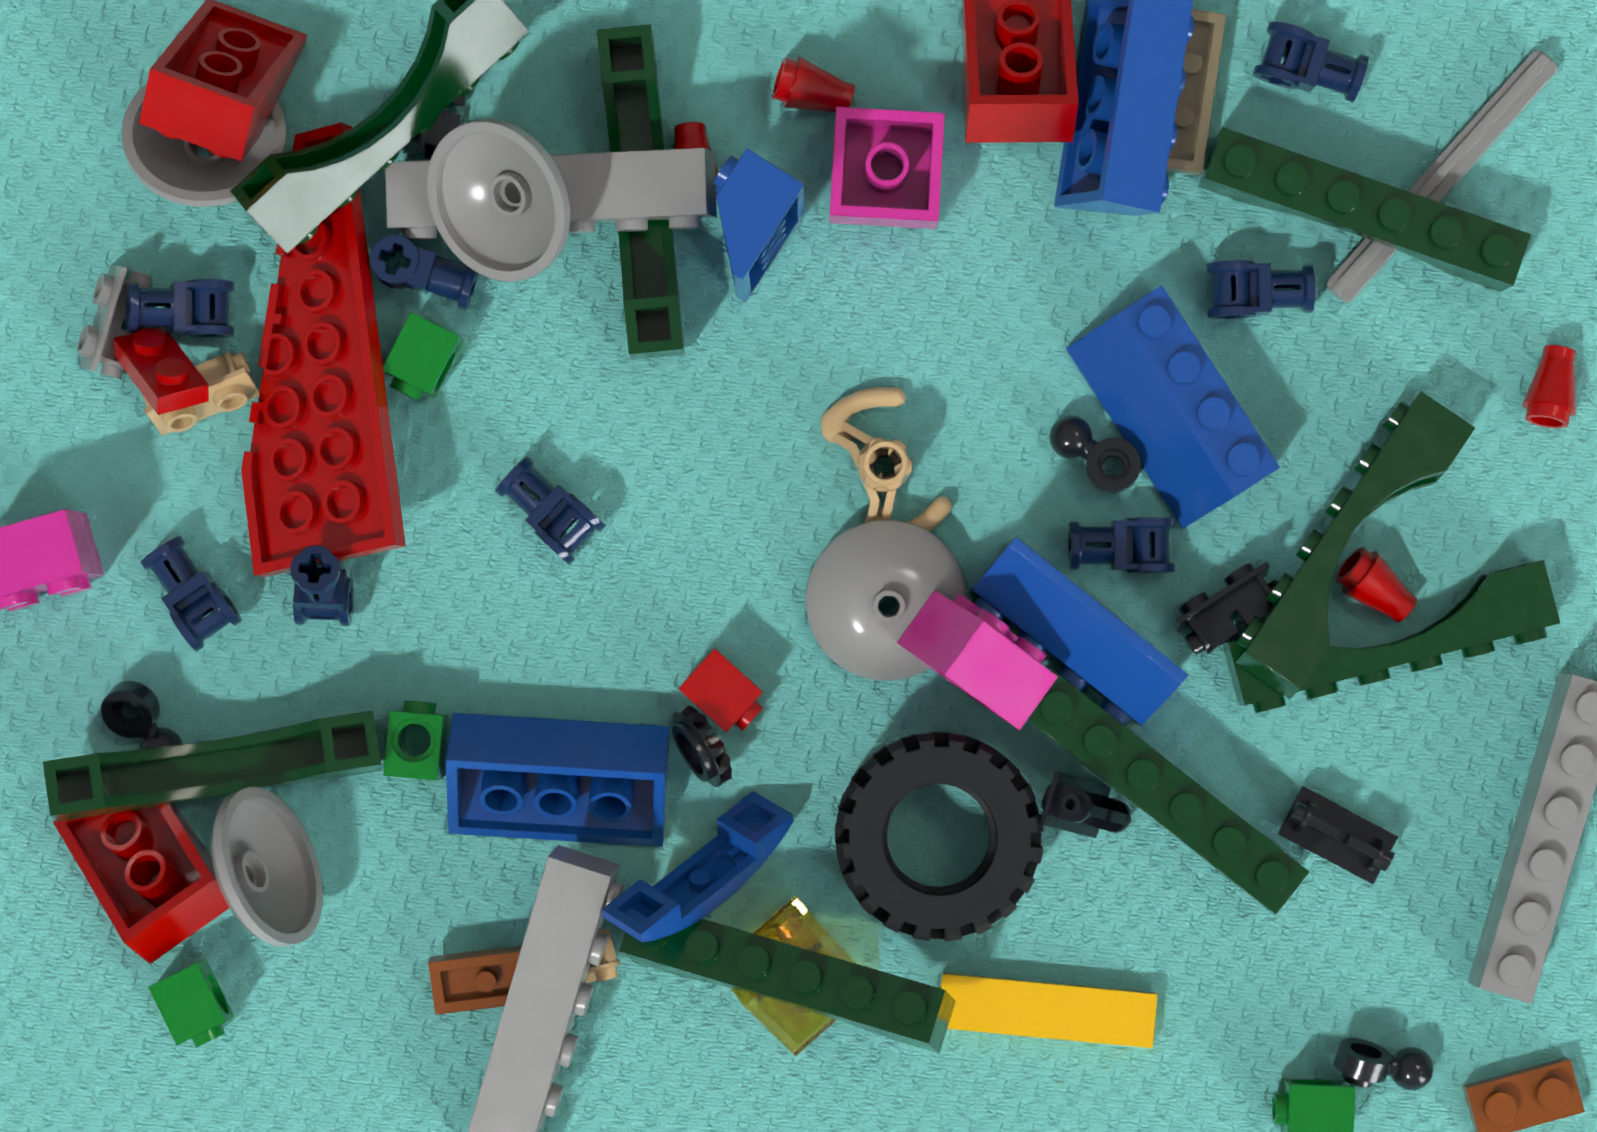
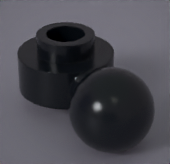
[1049,416,1141,494]
[101,681,183,750]
[1334,1038,1434,1091]

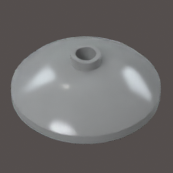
[122,84,286,207]
[427,119,570,282]
[806,519,968,681]
[211,787,323,947]

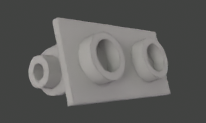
[77,265,152,380]

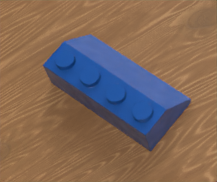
[1054,0,1194,216]
[713,148,804,302]
[1066,285,1280,529]
[969,537,1188,726]
[446,713,670,847]

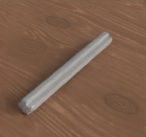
[1327,50,1558,303]

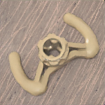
[820,387,952,532]

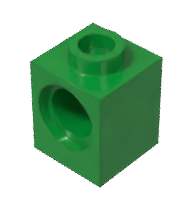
[383,312,464,401]
[383,700,449,780]
[148,958,234,1048]
[1272,1078,1355,1132]

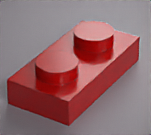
[113,326,209,415]

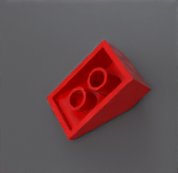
[139,0,308,162]
[962,0,1079,143]
[53,804,229,964]

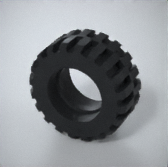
[835,732,1044,942]

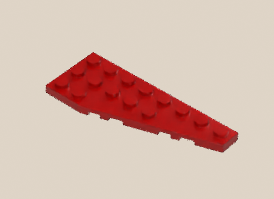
[241,122,406,577]

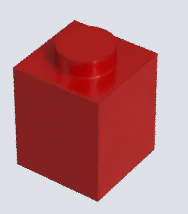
[678,648,764,732]

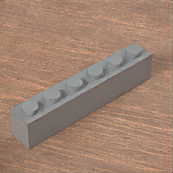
[385,148,717,240]
[1467,674,1597,1004]
[468,845,624,1132]

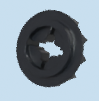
[672,706,732,787]

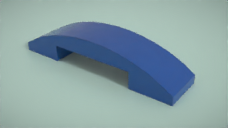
[601,791,793,942]

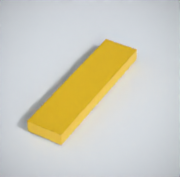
[940,972,1158,1048]

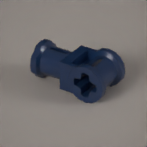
[1253,21,1369,103]
[370,235,479,310]
[1206,261,1315,319]
[126,279,234,338]
[495,456,606,565]
[1068,517,1175,573]
[140,536,242,651]
[290,546,354,626]

